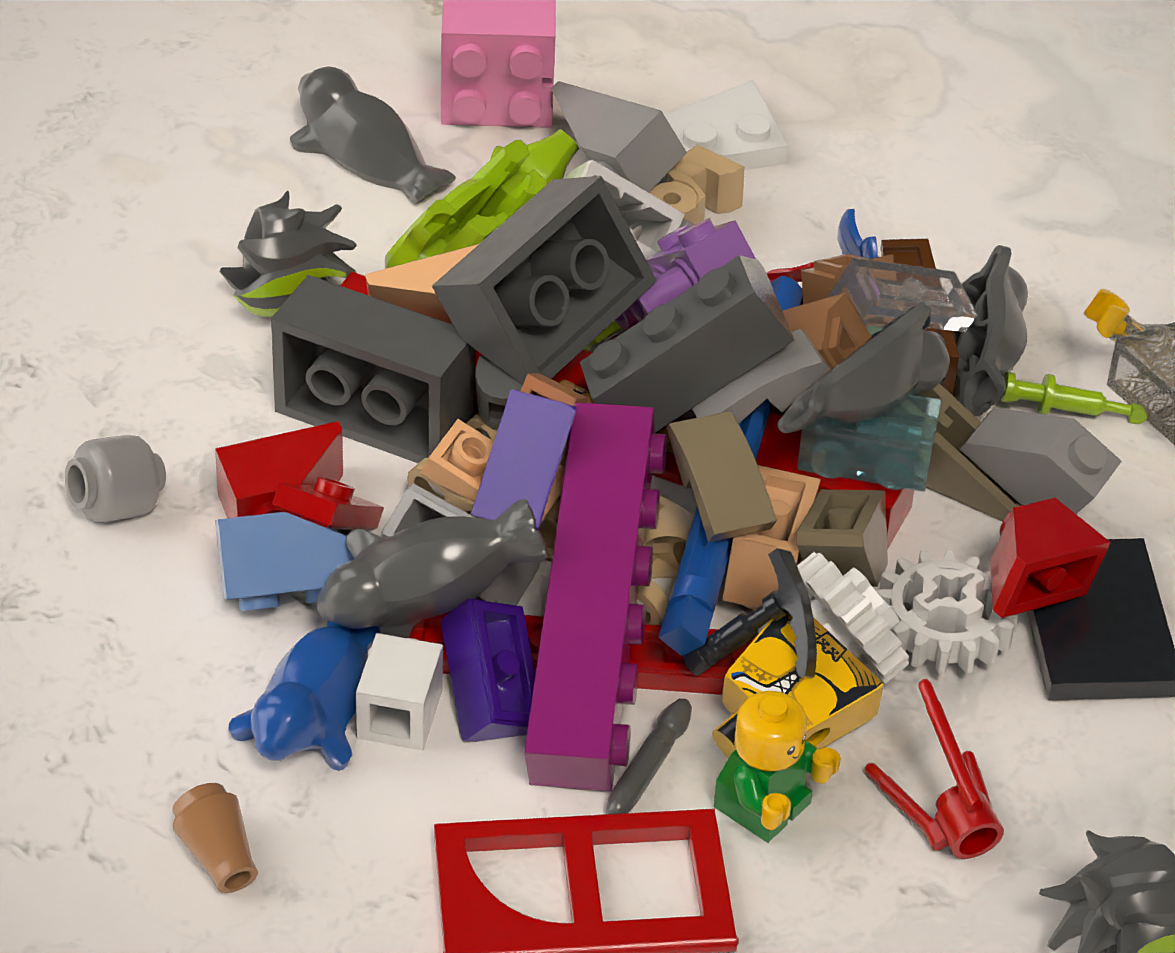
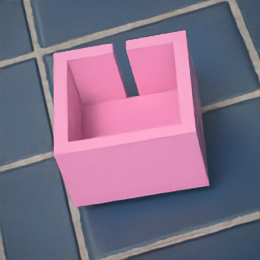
[441,0,556,128]

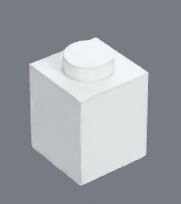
[356,633,443,750]

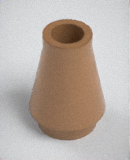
[172,783,258,893]

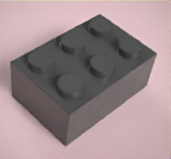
[271,275,475,463]

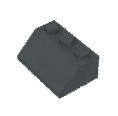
[432,176,657,385]
[580,255,794,432]

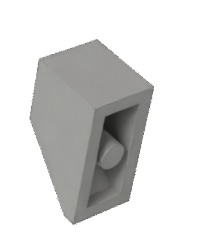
[960,407,1122,514]

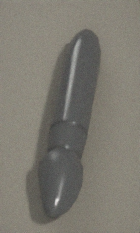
[607,698,692,814]

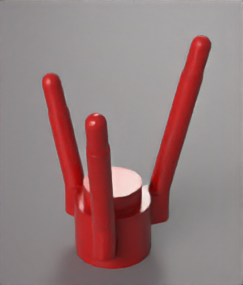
[865,679,1004,859]

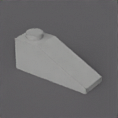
[551,81,687,193]

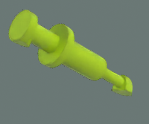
[1001,372,1147,424]

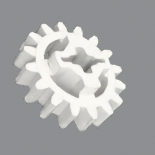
[876,549,1019,674]
[797,552,909,684]

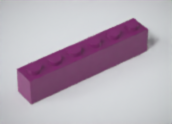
[524,402,667,791]

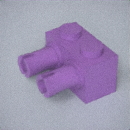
[615,218,756,330]

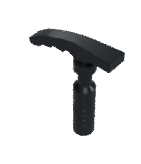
[683,548,817,678]

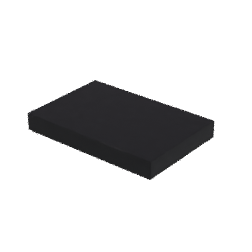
[1027,538,1175,700]

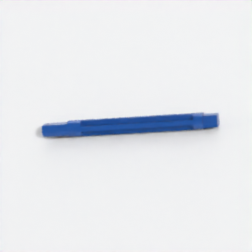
[658,276,803,656]

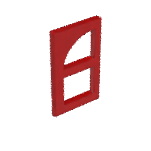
[434,808,739,953]

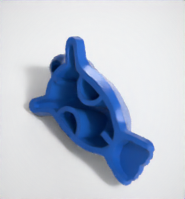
[228,621,380,771]

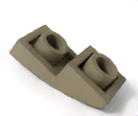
[666,411,777,543]

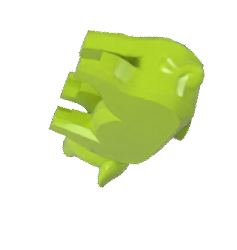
[385,129,579,269]

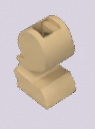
[649,145,745,224]

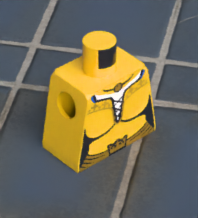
[712,613,884,758]

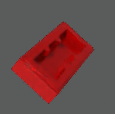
[272,476,384,530]

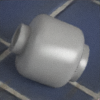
[64,435,166,522]

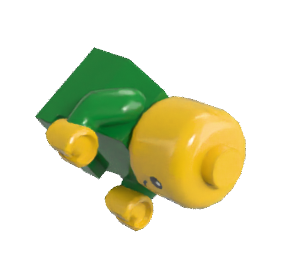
[713,691,841,843]

